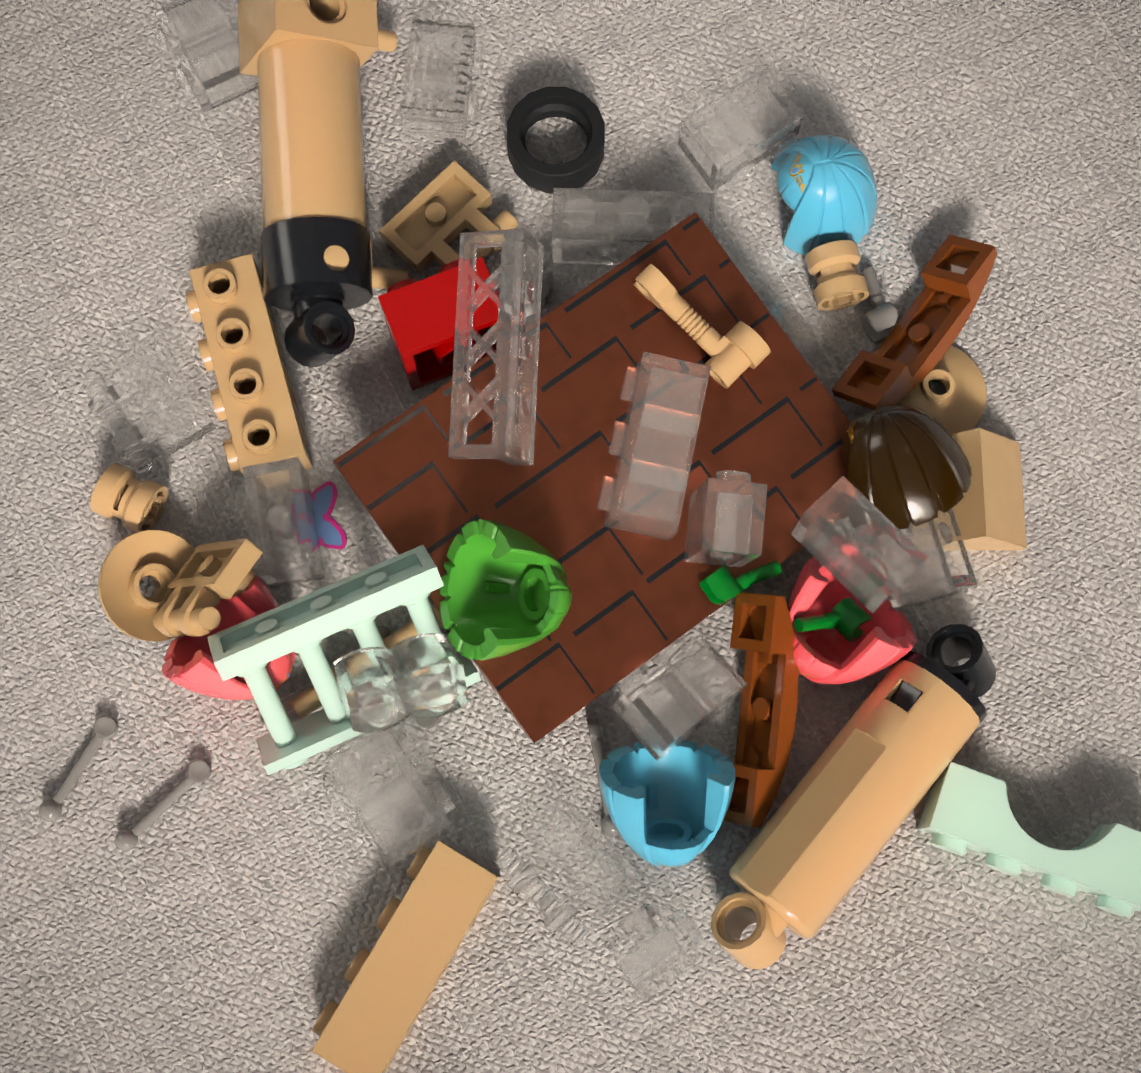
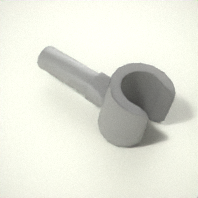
[861,267,898,342]

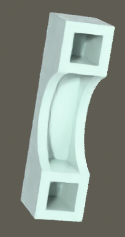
[917,762,1141,918]

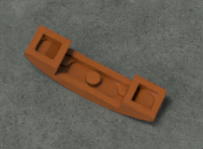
[832,234,997,409]
[724,592,798,828]

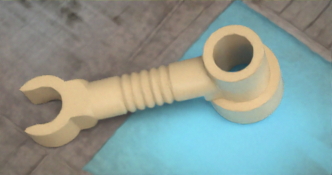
[633,263,771,389]

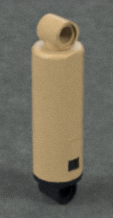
[710,624,996,970]

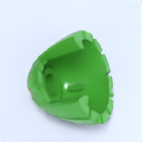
[440,519,572,660]

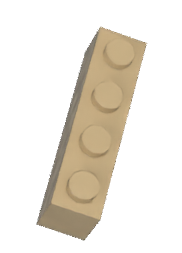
[311,840,500,1073]

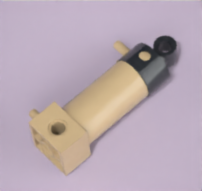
[238,0,410,368]

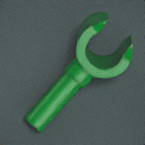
[699,561,781,605]
[794,598,872,642]

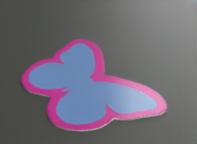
[292,481,347,550]

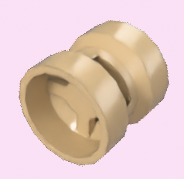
[805,240,870,311]
[90,463,168,533]

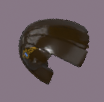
[842,404,972,531]

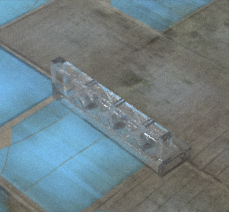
[448,228,544,466]

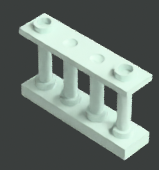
[207,545,481,775]

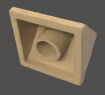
[914,428,1027,550]

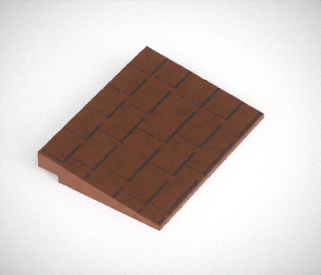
[333,212,854,743]

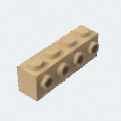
[185,253,313,485]

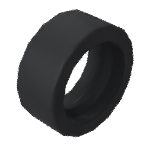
[507,87,605,193]

